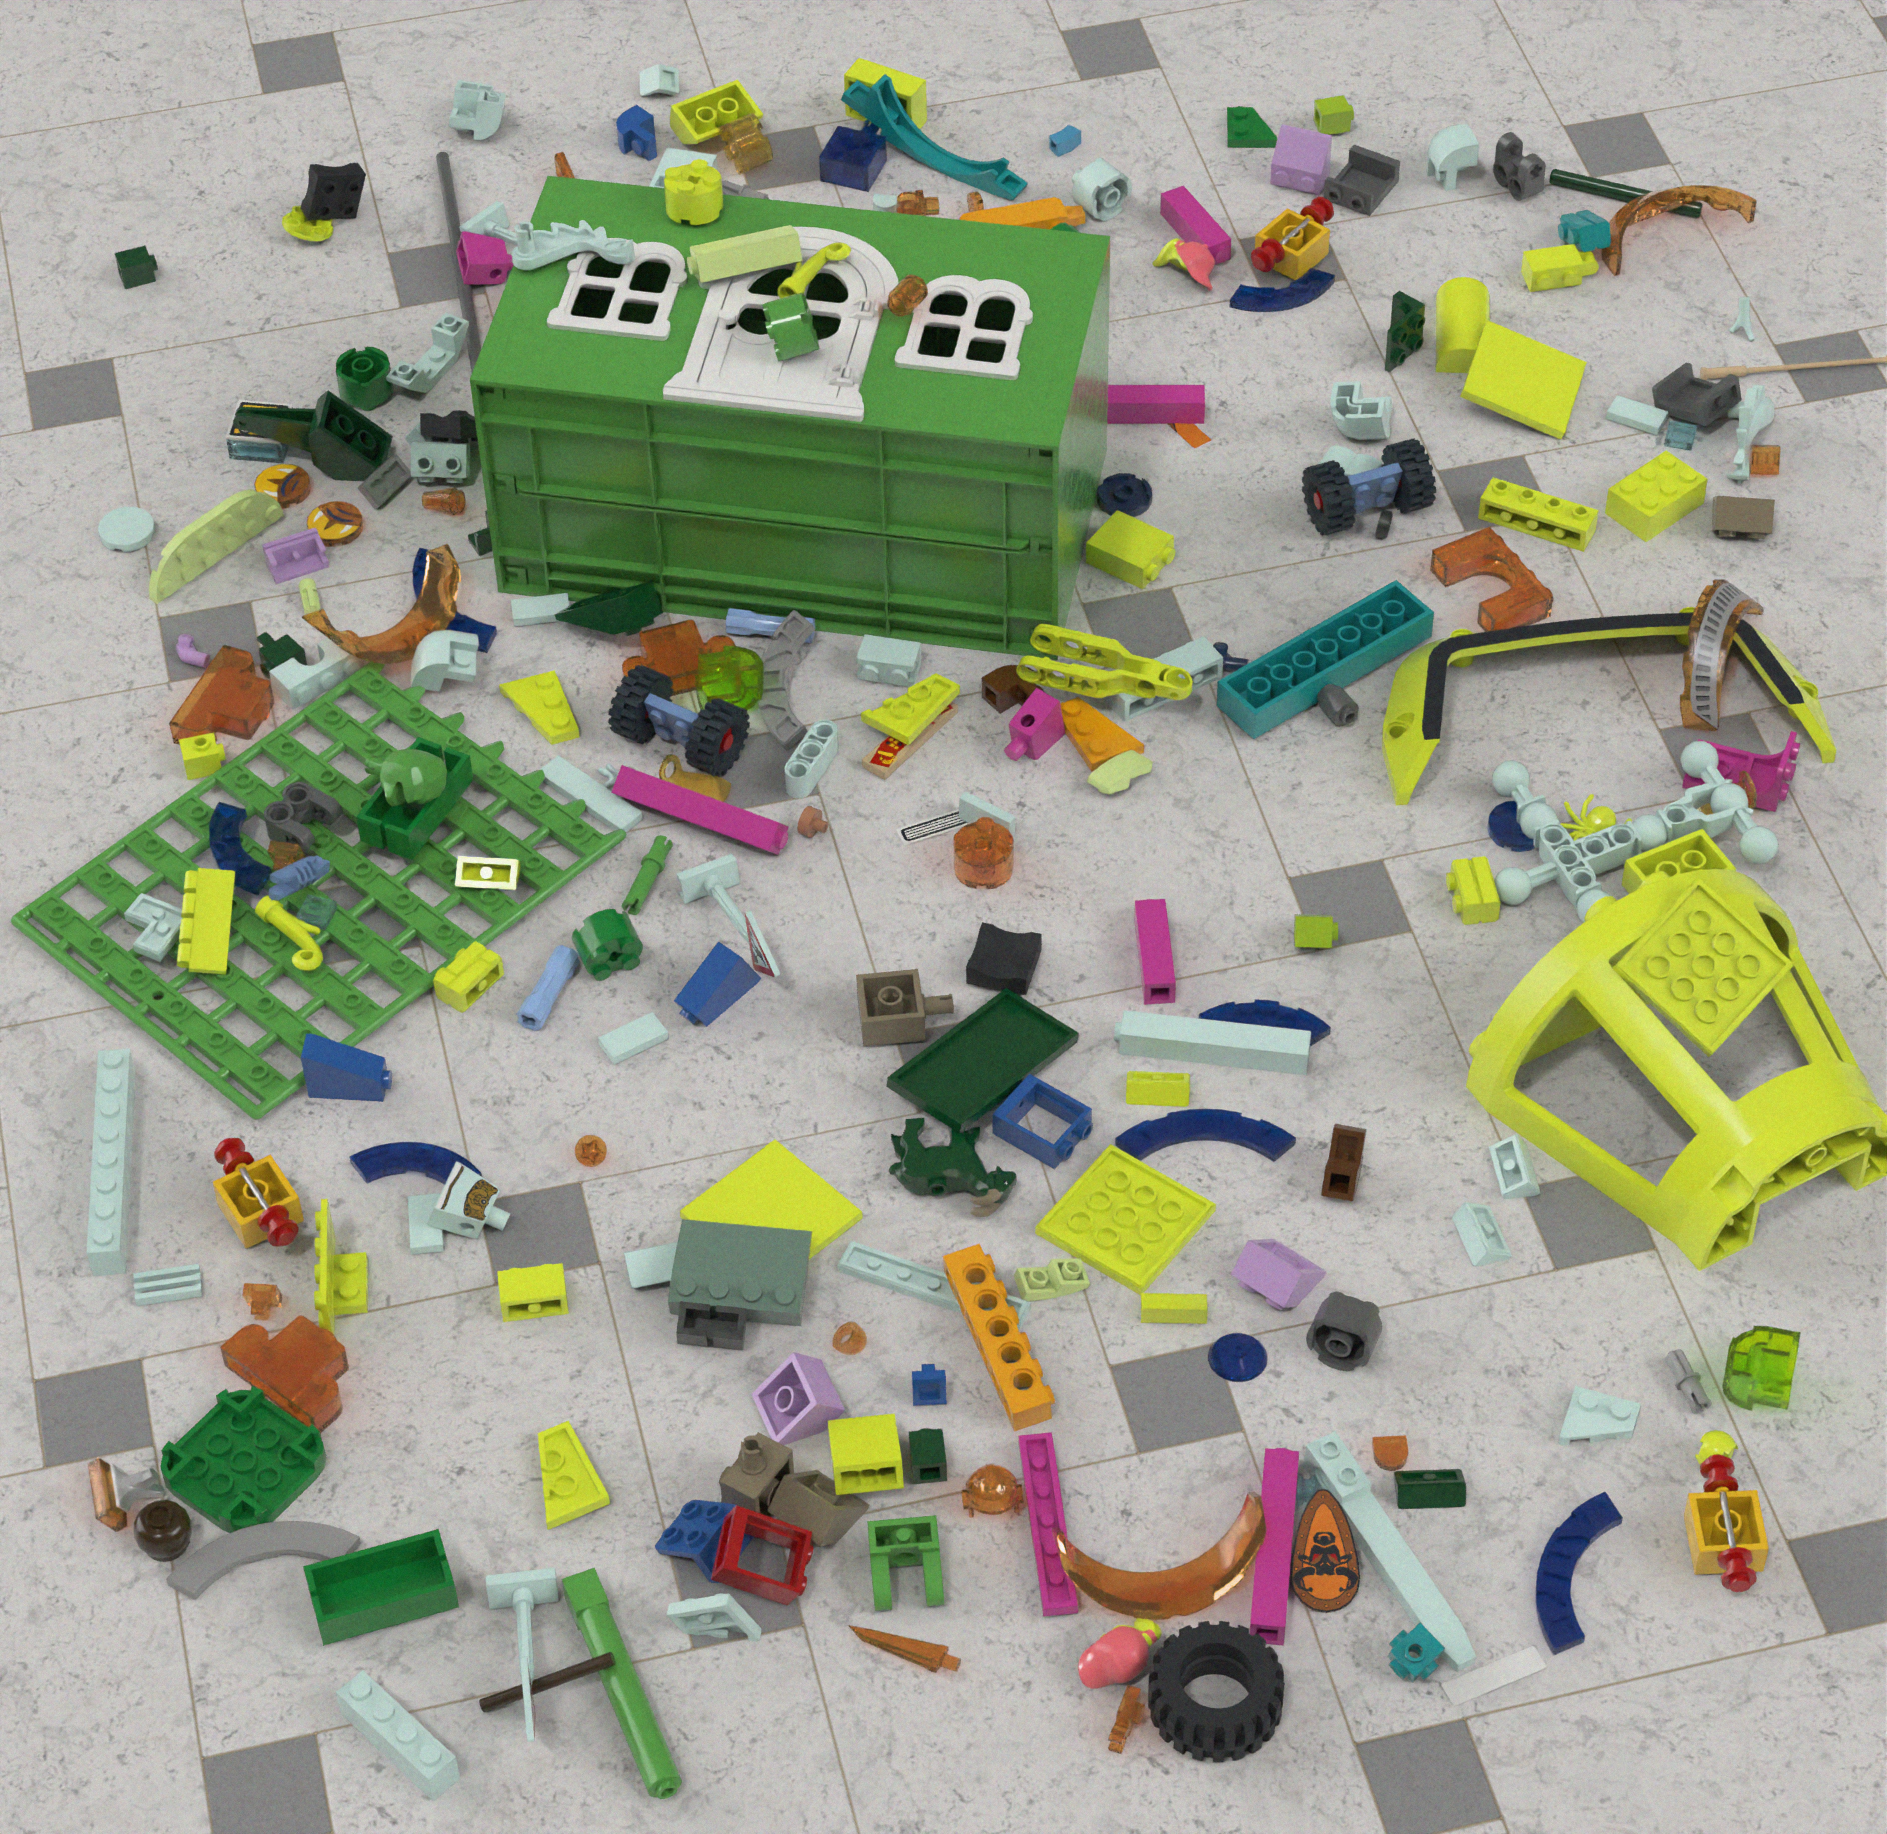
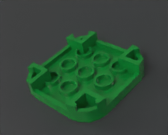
[160,1386,326,1533]

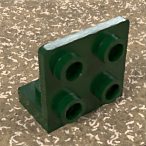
[1385,291,1425,372]

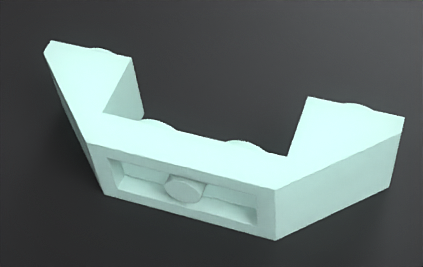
[386,313,469,393]

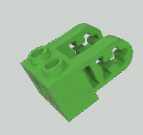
[867,1515,944,1611]

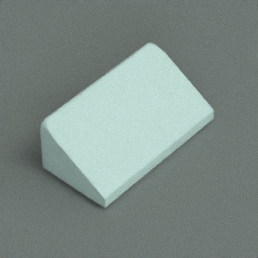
[1489,1134,1541,1199]
[1452,1202,1512,1266]
[624,1242,677,1288]

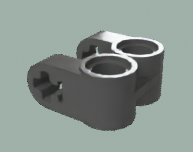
[1493,132,1546,201]
[264,782,343,854]

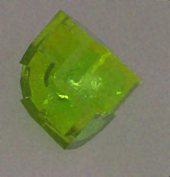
[695,646,764,711]
[1722,1326,1801,1411]

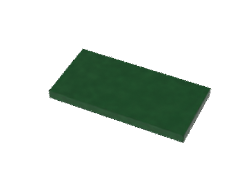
[886,988,1079,1134]

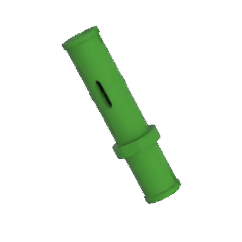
[621,835,673,915]

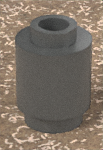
[1317,684,1359,726]

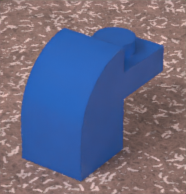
[616,105,657,161]

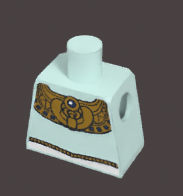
[427,1161,510,1239]

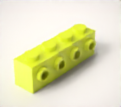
[1478,477,1599,552]

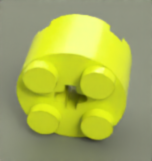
[664,159,724,225]

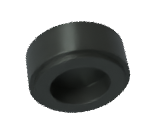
[1375,509,1393,539]

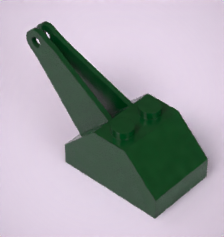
[233,390,393,481]

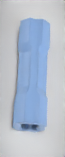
[726,608,815,643]
[516,945,580,1031]

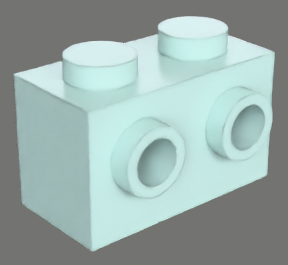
[411,441,470,483]

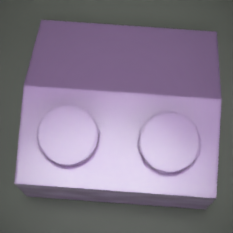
[1270,124,1332,195]
[1231,1239,1327,1310]
[751,1352,845,1445]

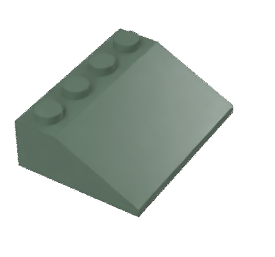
[668,1219,812,1326]

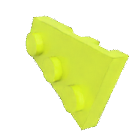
[499,670,580,745]
[861,673,960,745]
[537,1421,610,1530]

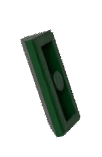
[1394,1469,1466,1509]

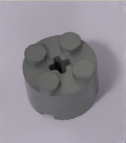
[1306,1291,1382,1371]

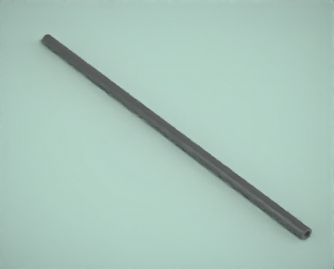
[436,152,481,372]

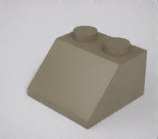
[1712,496,1775,539]
[767,1470,870,1547]

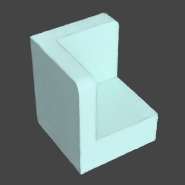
[639,64,679,97]

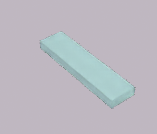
[540,755,643,833]

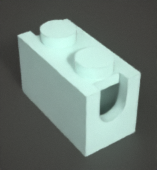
[856,634,921,687]

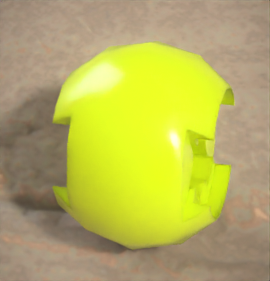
[1695,1430,1738,1465]

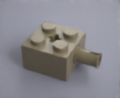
[856,969,954,1046]
[719,1432,794,1518]

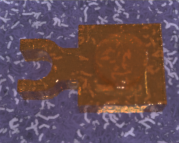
[1108,1685,1145,1754]

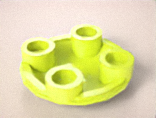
[282,206,333,241]

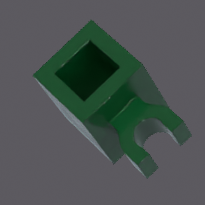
[257,632,307,679]

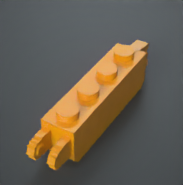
[959,197,1085,229]

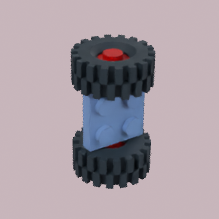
[1302,438,1436,536]
[608,665,750,778]

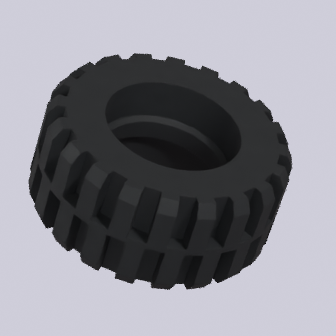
[1148,1621,1285,1762]

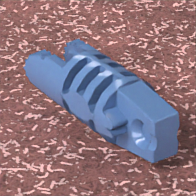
[268,855,330,901]

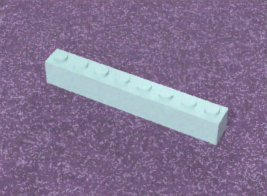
[87,1048,136,1276]

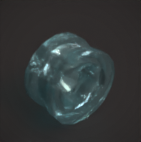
[1297,1475,1316,1506]

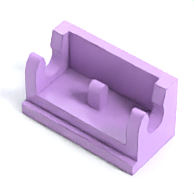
[262,527,329,584]

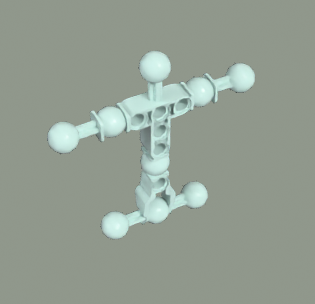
[1492,741,1779,923]

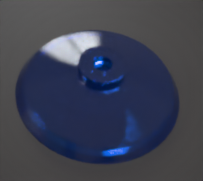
[1208,1333,1268,1382]

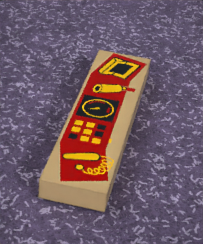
[862,702,958,780]

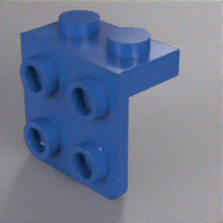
[655,1499,754,1583]

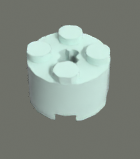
[1072,157,1132,221]

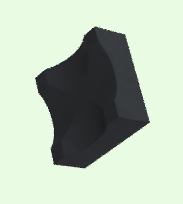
[300,163,366,220]
[420,410,478,443]
[966,922,1042,995]

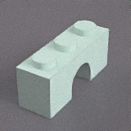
[269,630,364,710]

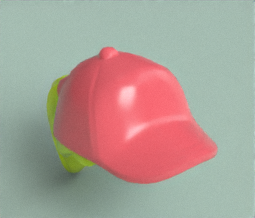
[1152,238,1215,291]
[1078,1618,1162,1689]

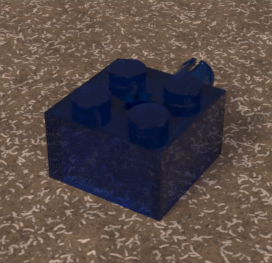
[819,119,887,192]

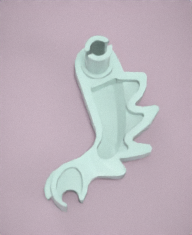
[512,220,635,271]
[1727,385,1774,484]

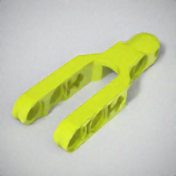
[1016,624,1193,700]

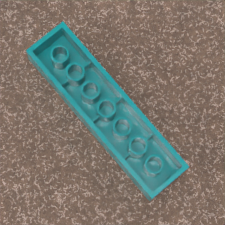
[1216,580,1434,739]

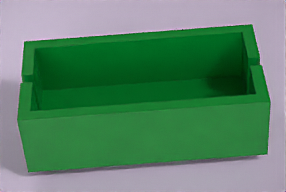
[356,737,473,860]
[303,1529,459,1646]

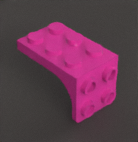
[1682,731,1801,812]

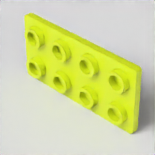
[314,1199,368,1341]

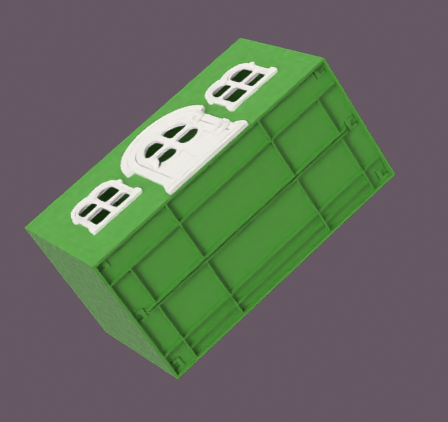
[470,176,1110,660]

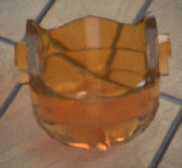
[961,1463,1024,1518]

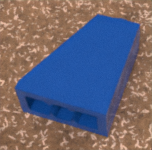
[674,941,761,1027]
[301,1034,392,1102]

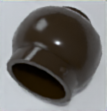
[134,1500,192,1562]

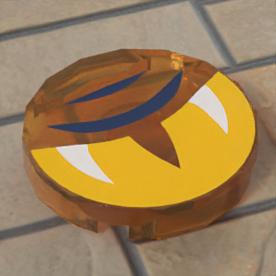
[254,464,311,509]
[306,501,363,547]

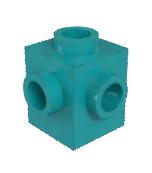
[1388,1623,1445,1683]

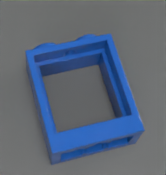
[992,1074,1093,1169]

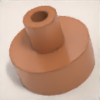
[797,806,829,838]

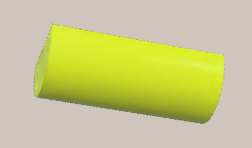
[1435,277,1490,373]

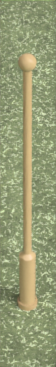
[1700,355,1887,381]

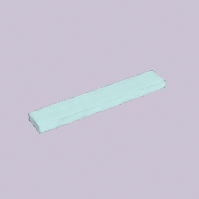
[837,1241,1031,1331]

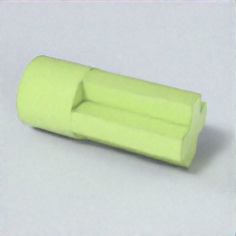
[298,578,321,618]

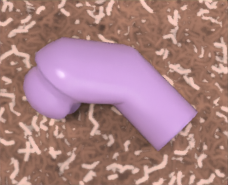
[176,634,210,668]

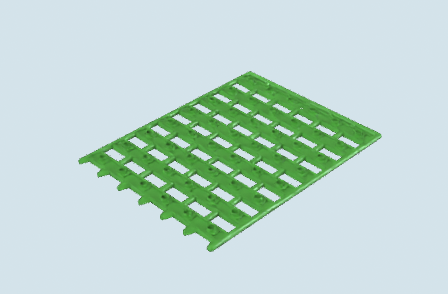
[11,656,627,1120]

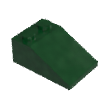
[554,581,663,636]

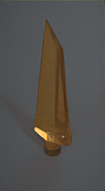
[848,1625,961,1673]

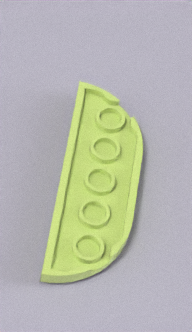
[149,489,284,604]

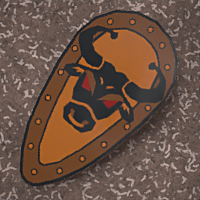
[1290,1489,1360,1613]

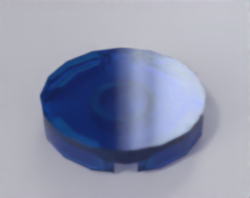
[1487,801,1535,852]

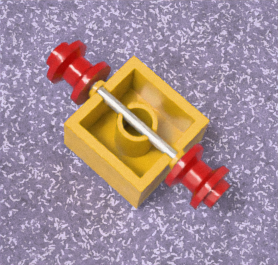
[1251,196,1334,281]
[212,1138,304,1249]
[1684,1454,1769,1592]

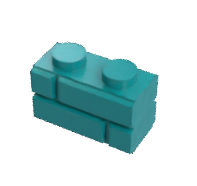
[1558,210,1611,252]

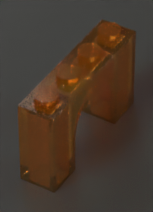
[1430,526,1554,632]

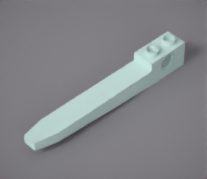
[1303,1431,1476,1672]

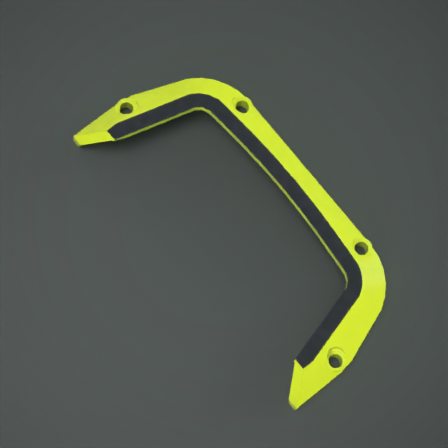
[1382,607,1836,806]

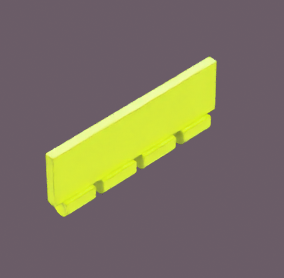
[177,868,235,975]

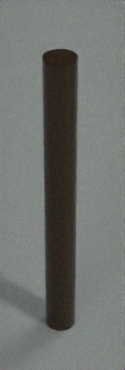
[479,1652,616,1713]

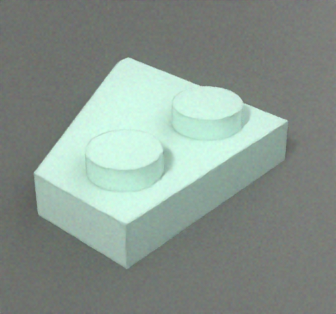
[1558,1386,1641,1446]
[667,1593,762,1641]

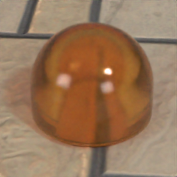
[832,1321,867,1355]

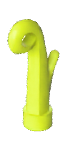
[777,242,851,298]
[255,895,323,971]

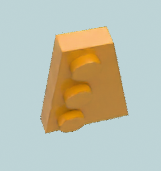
[1060,697,1144,772]

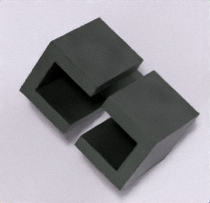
[676,1301,747,1350]

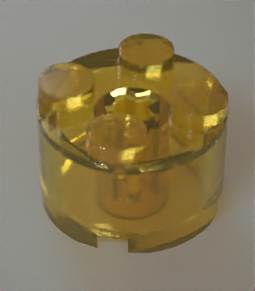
[718,113,773,175]

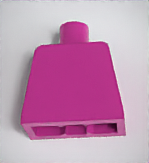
[456,231,514,285]
[1004,688,1065,761]

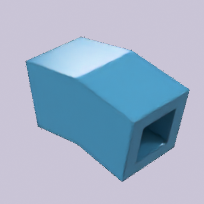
[1049,125,1081,157]

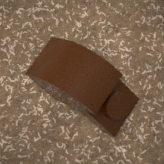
[981,665,1044,714]
[1321,1124,1367,1202]

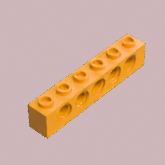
[943,1243,1055,1432]

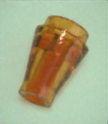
[422,487,466,515]

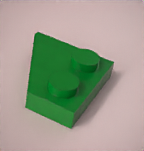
[1227,106,1277,148]

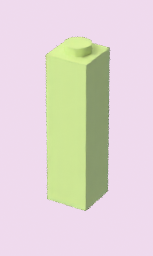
[687,225,802,283]

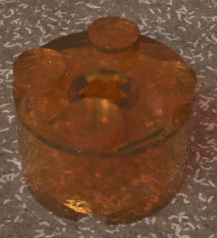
[953,817,1014,890]

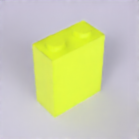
[1086,510,1176,589]
[827,1413,904,1495]

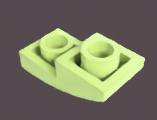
[1087,750,1153,795]
[1013,1258,1090,1301]

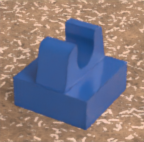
[912,1364,947,1406]

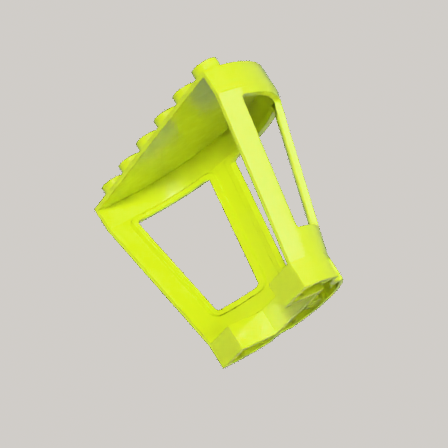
[1466,869,1887,1271]

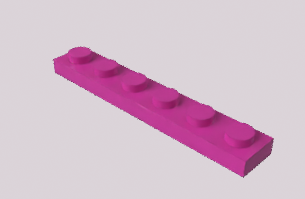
[1018,1432,1078,1617]

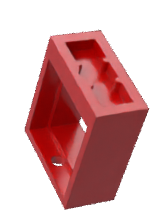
[711,1505,813,1605]

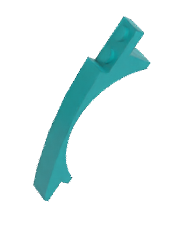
[841,74,1028,200]

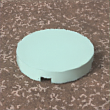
[98,507,155,552]

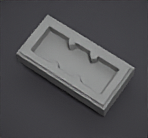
[357,453,411,509]

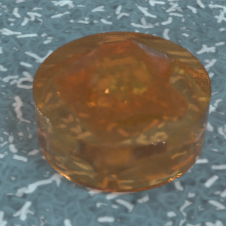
[575,1135,607,1167]

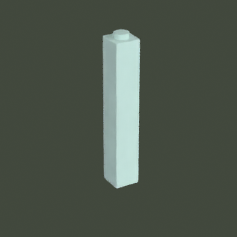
[1114,1010,1311,1075]

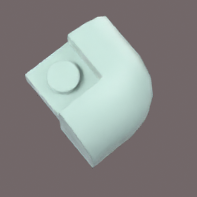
[449,80,506,140]
[1426,124,1479,191]
[1330,381,1392,440]
[411,630,479,692]

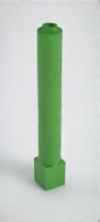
[562,1567,682,1799]

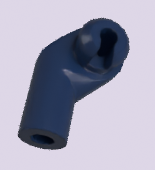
[1213,642,1249,672]

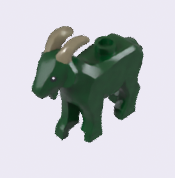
[889,1118,1017,1217]

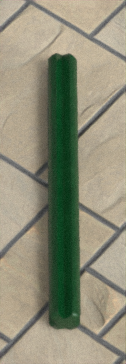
[1549,169,1703,218]

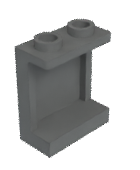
[1324,145,1400,216]
[1652,362,1742,426]

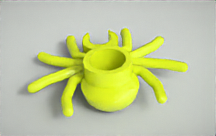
[1560,794,1632,841]

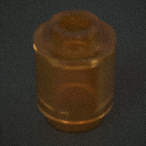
[887,274,928,317]

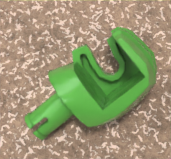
[365,749,447,806]

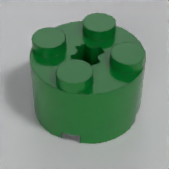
[336,347,394,411]
[572,909,643,981]

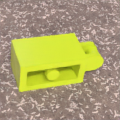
[1521,244,1599,292]

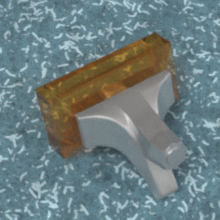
[87,1457,164,1532]

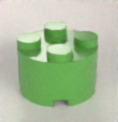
[762,293,820,361]

